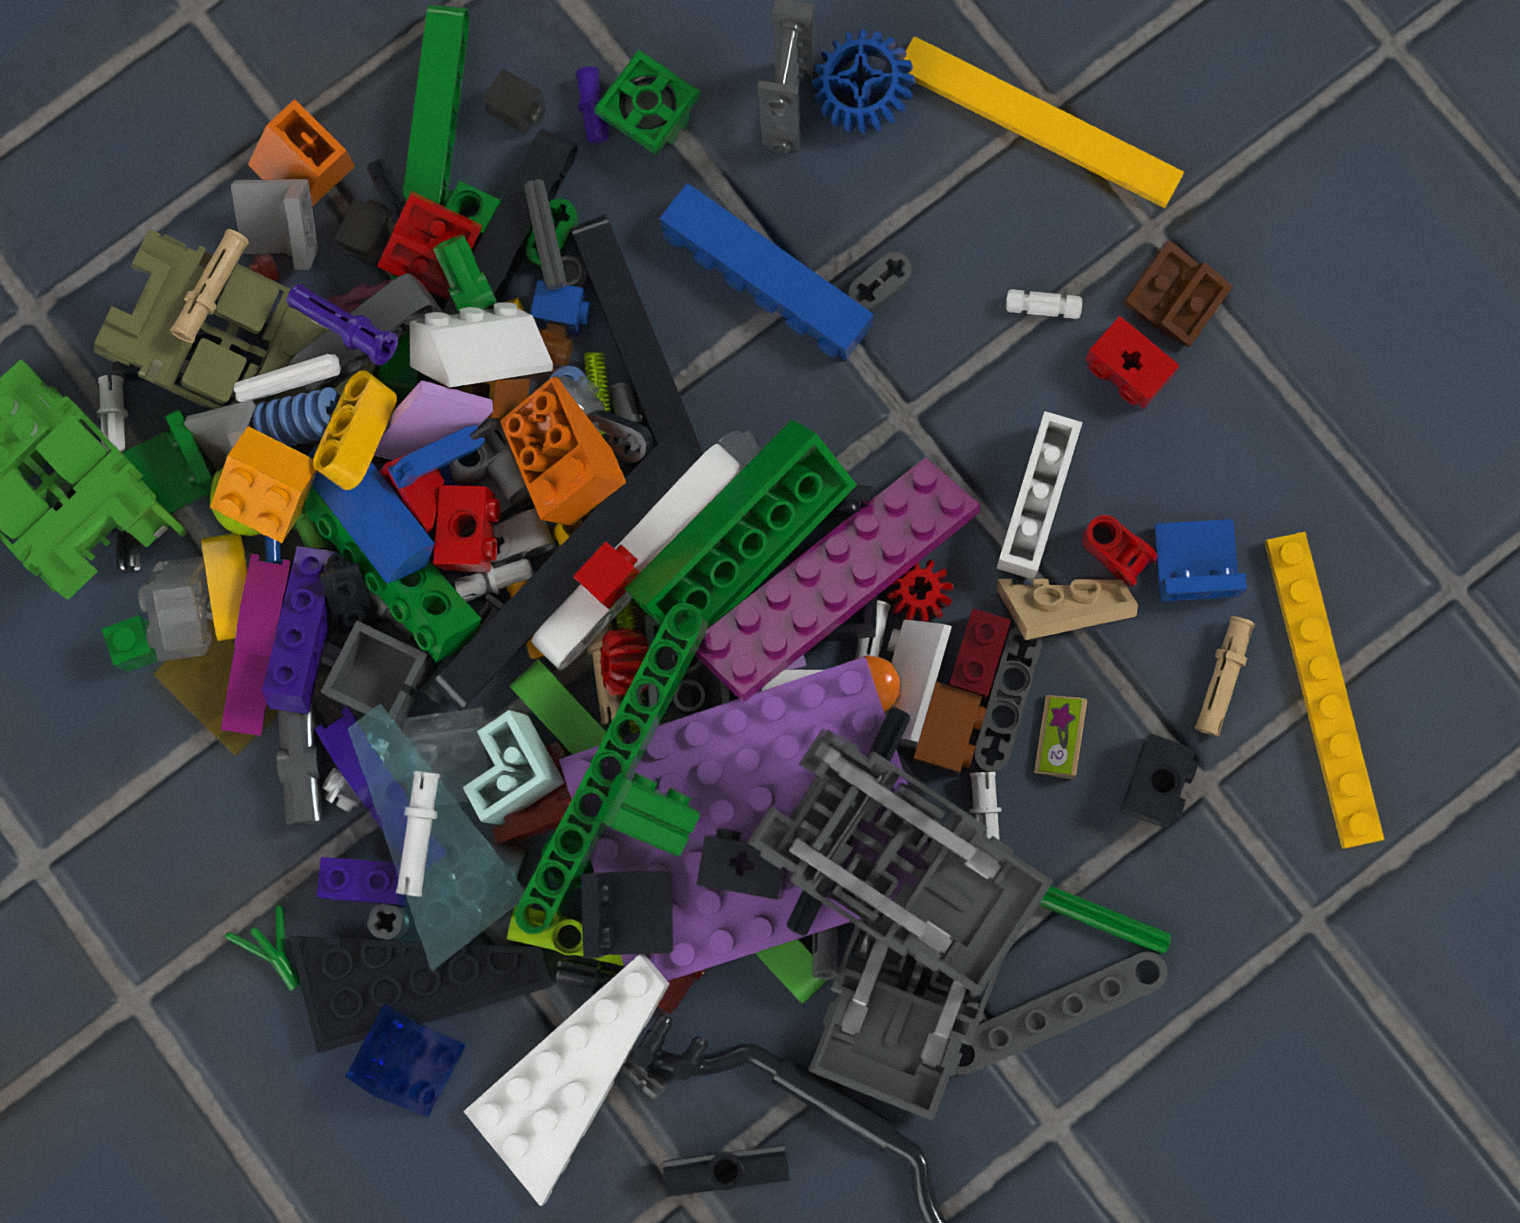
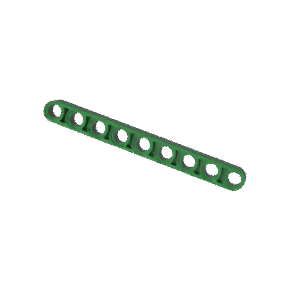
[515,603,708,934]

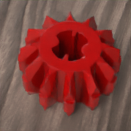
[886,559,953,622]
[599,628,649,697]

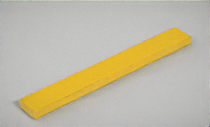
[904,36,1184,208]

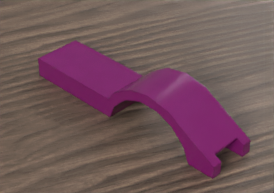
[221,554,292,736]

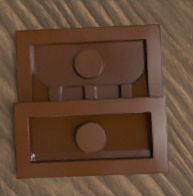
[1121,240,1233,347]

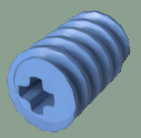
[253,388,340,447]

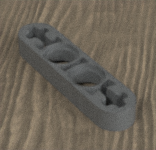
[973,625,1043,773]

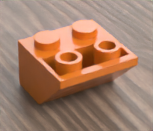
[248,99,356,207]

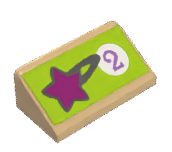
[1034,695,1087,780]

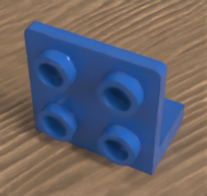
[1154,519,1247,602]

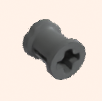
[367,904,410,940]

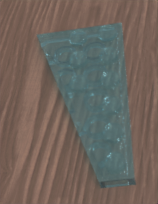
[348,704,525,971]

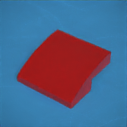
[377,191,482,300]

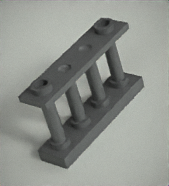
[758,0,815,153]

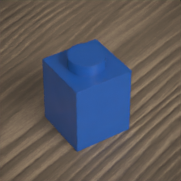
[530,280,591,336]

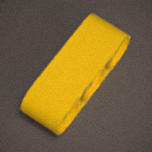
[313,370,397,490]
[201,533,248,641]

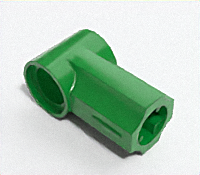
[433,235,497,312]

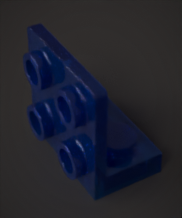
[345,1004,465,1117]

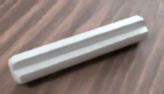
[233,354,341,403]

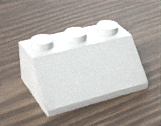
[410,302,553,388]
[884,620,952,751]

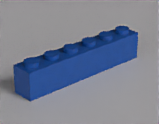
[659,183,874,361]

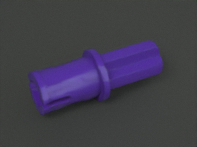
[575,67,609,144]

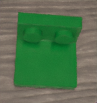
[123,410,216,514]

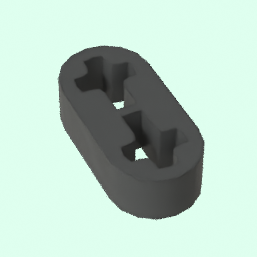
[848,252,912,313]

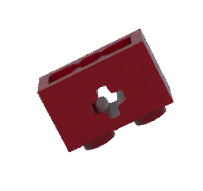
[949,608,1011,702]

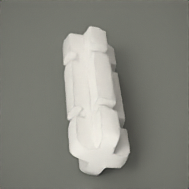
[1006,289,1082,319]

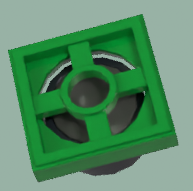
[594,50,701,156]

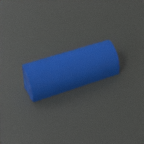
[307,444,435,584]

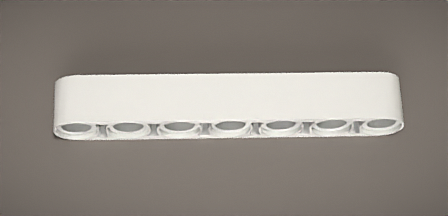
[531,444,744,670]

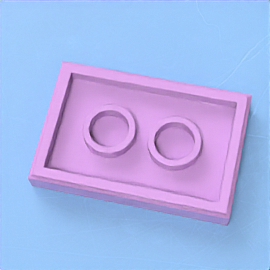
[374,381,493,460]

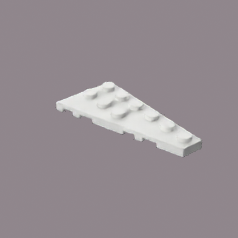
[464,954,669,1206]

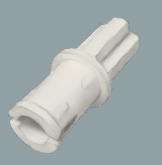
[96,375,128,453]
[454,559,534,602]
[969,772,1001,840]

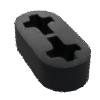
[586,410,653,463]

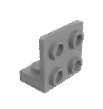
[231,179,318,270]
[184,400,256,471]

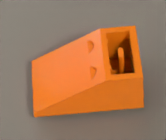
[500,376,626,525]

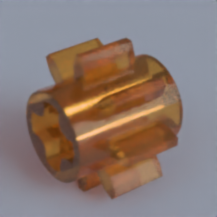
[538,322,574,373]

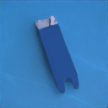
[388,425,485,489]

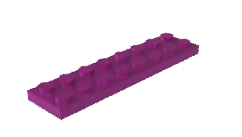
[695,457,980,703]

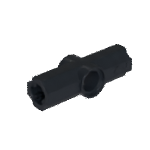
[663,1144,790,1197]

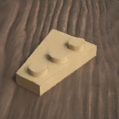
[997,579,1138,640]

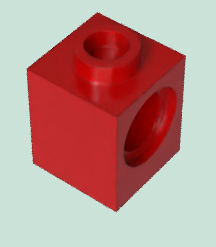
[573,541,640,610]

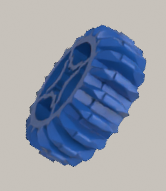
[812,29,915,134]

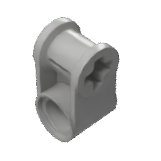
[491,508,556,568]

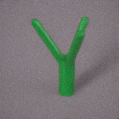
[225,905,300,991]

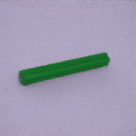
[1038,886,1172,954]

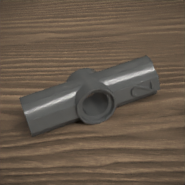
[277,703,324,826]

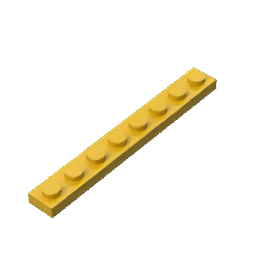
[1264,532,1385,849]

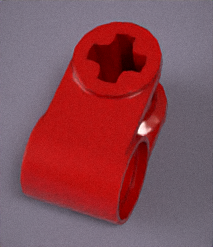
[1082,515,1158,588]

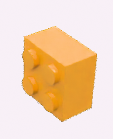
[210,426,317,543]

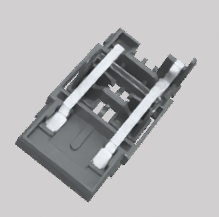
[747,729,1053,996]
[808,836,1003,1121]

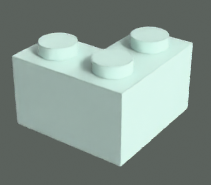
[463,710,565,825]

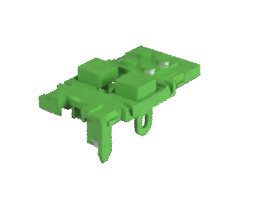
[0,359,186,600]

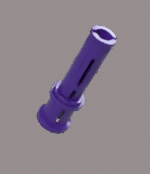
[287,284,398,365]

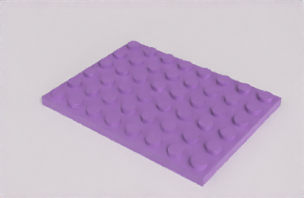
[559,657,929,981]

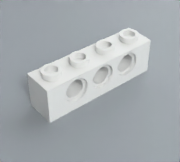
[996,411,1083,579]

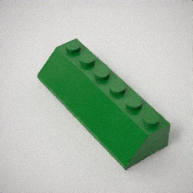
[624,419,857,634]

